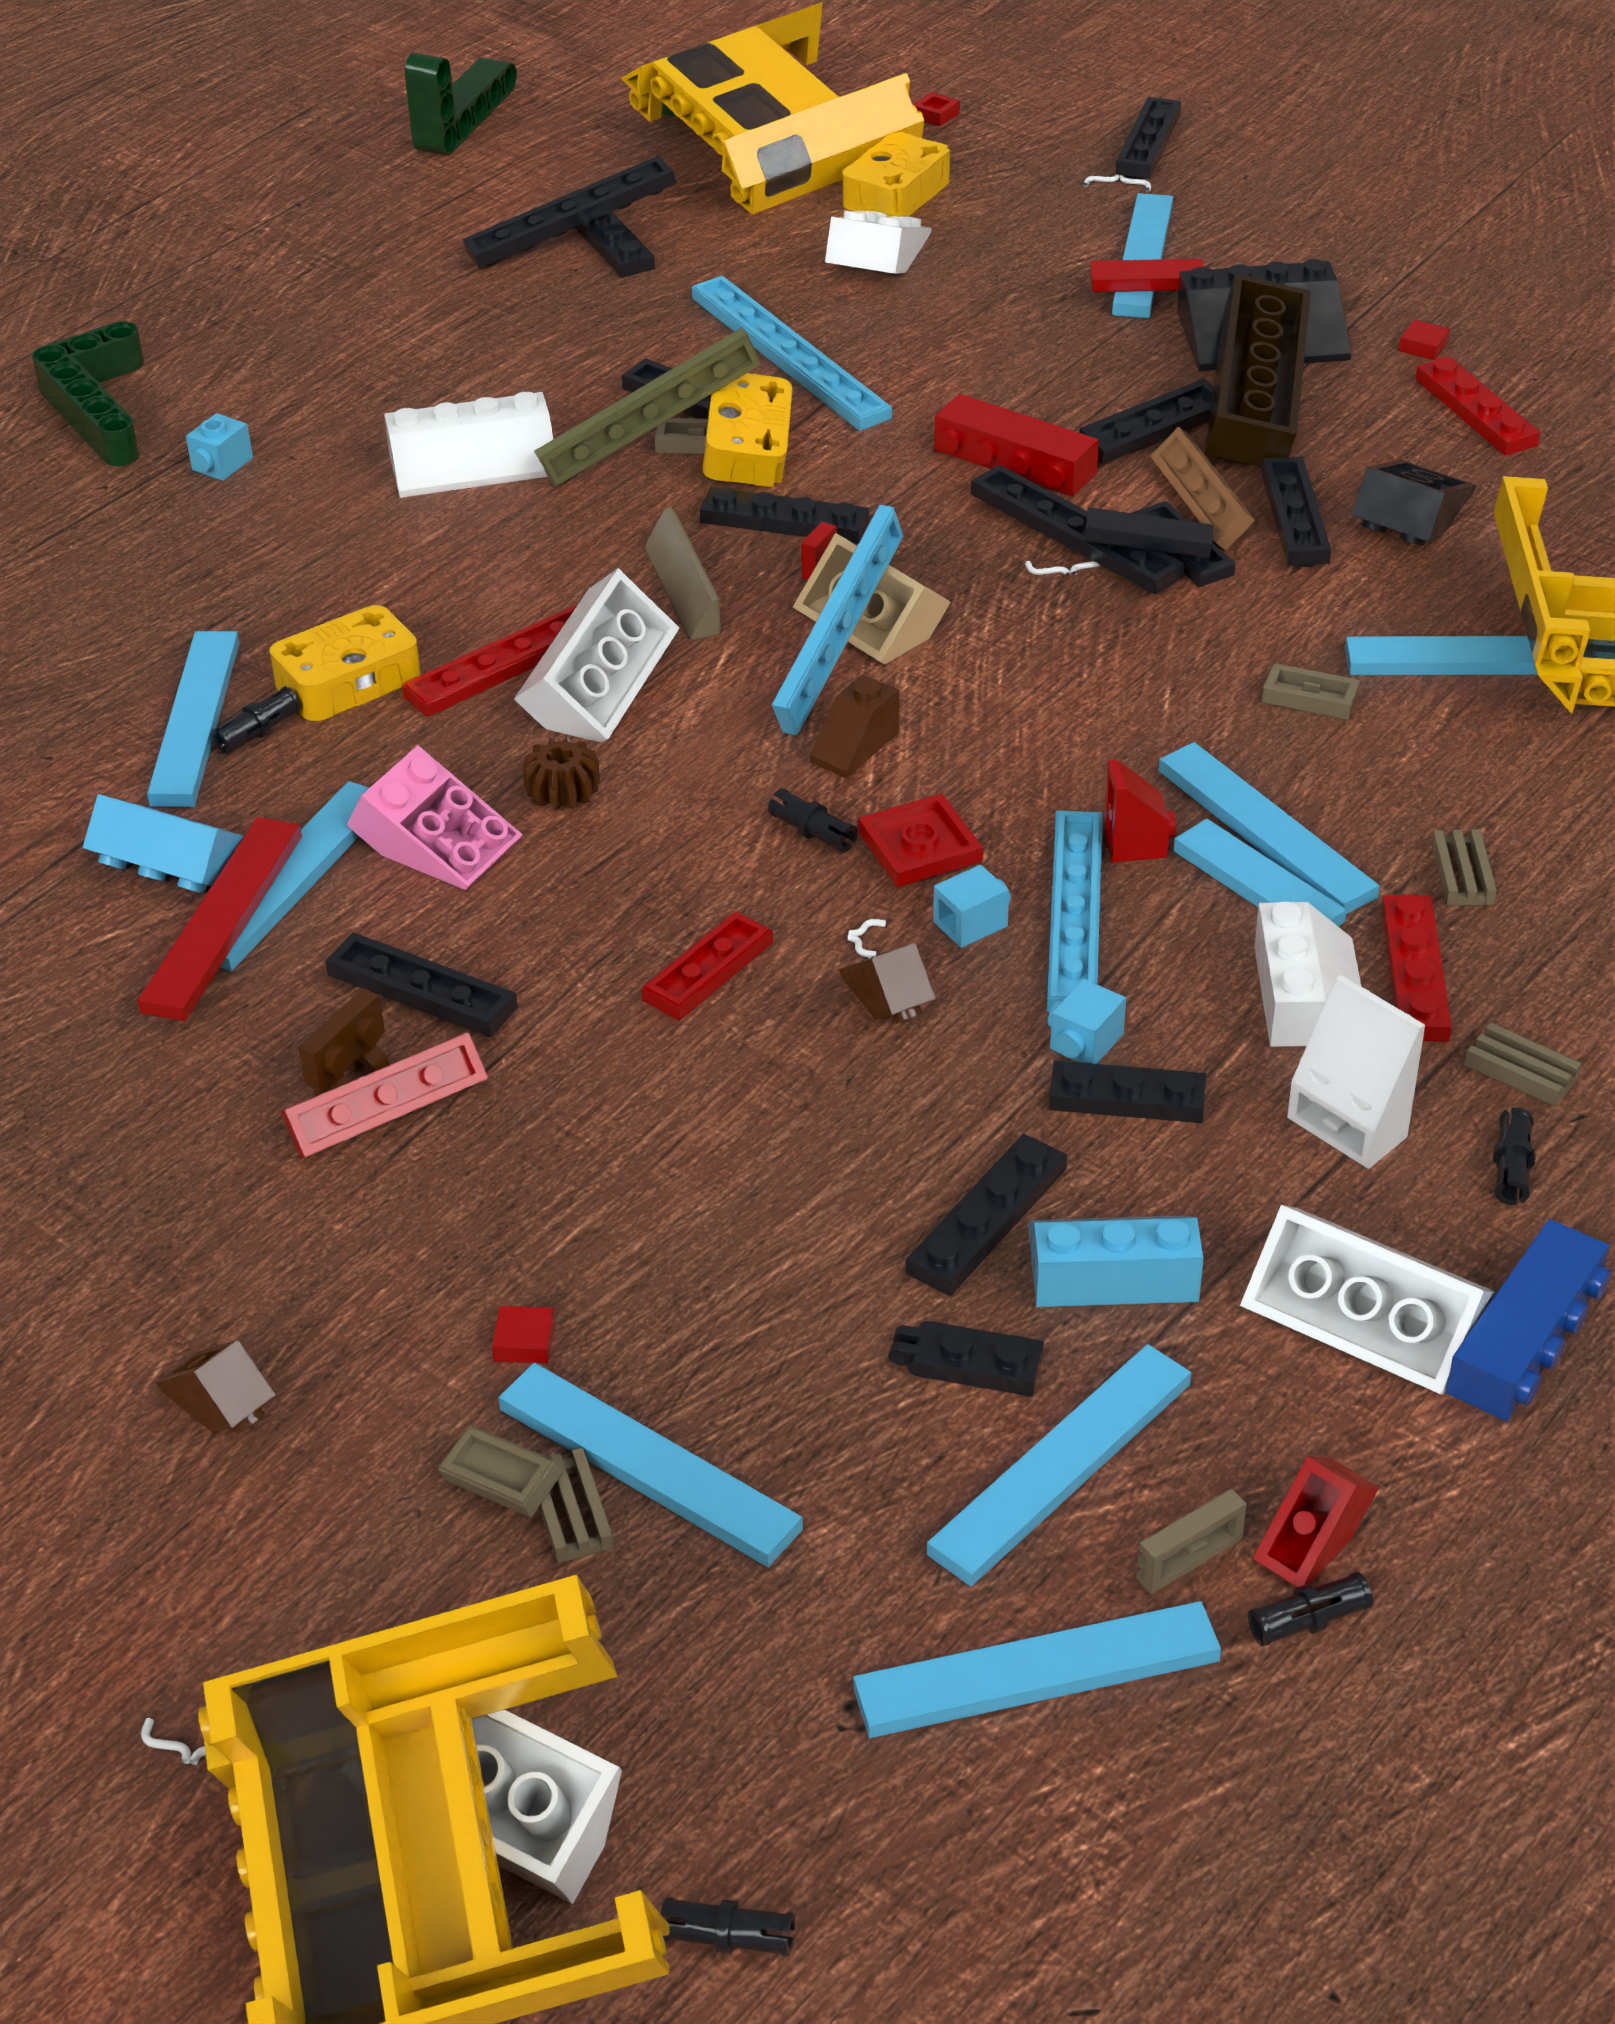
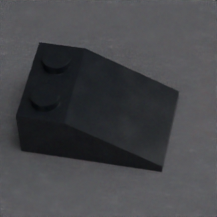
[1351,460,1476,545]

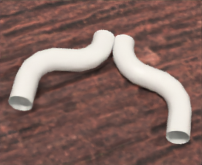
[848,919,886,958]

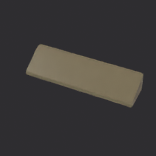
[645,507,721,640]

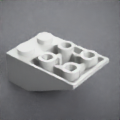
[825,210,932,274]
[1287,975,1425,1169]

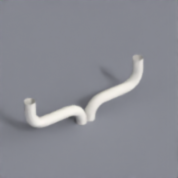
[1083,174,1151,192]
[1025,561,1100,575]
[141,1718,206,1765]

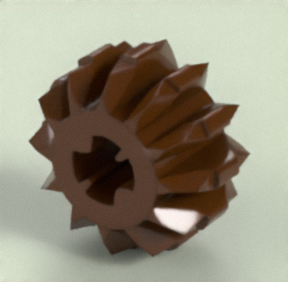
[523,737,600,810]

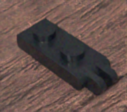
[888,1321,1044,1397]

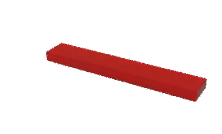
[402,603,579,717]
[137,817,302,1022]

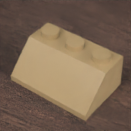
[793,533,951,664]

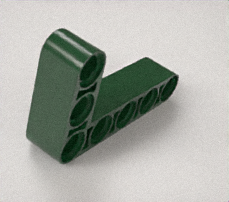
[405,52,517,155]
[32,321,144,466]

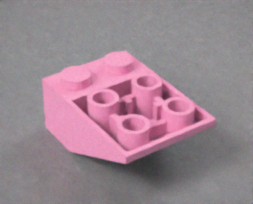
[347,745,523,890]

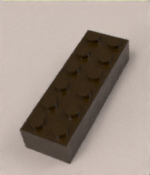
[1205,273,1311,468]

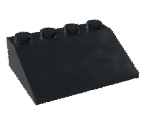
[1177,259,1351,371]

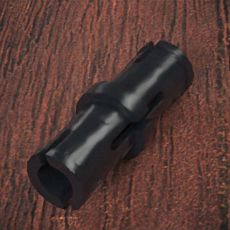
[212,686,301,754]
[768,788,858,853]
[1493,1107,1536,1205]
[1248,1572,1373,1647]
[660,1897,795,1957]

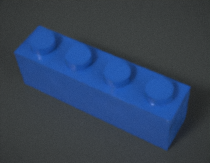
[1446,1219,1612,1422]

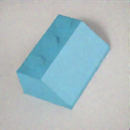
[82,794,244,894]
[1028,1215,1203,1307]

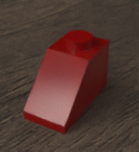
[1103,759,1176,863]
[1252,1456,1380,1587]

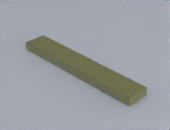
[534,328,761,487]

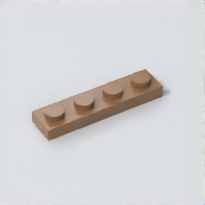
[1150,427,1255,550]

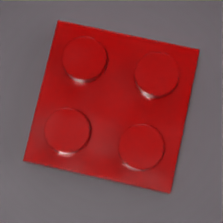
[858,793,983,887]

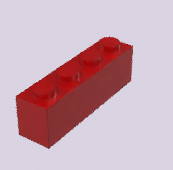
[934,393,1099,497]

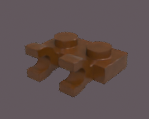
[298,988,390,1097]

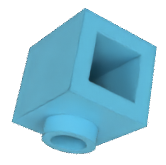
[186,413,253,481]
[933,864,1011,948]
[1048,979,1126,1064]

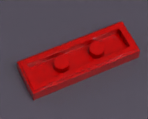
[1090,259,1204,292]
[641,911,773,1021]

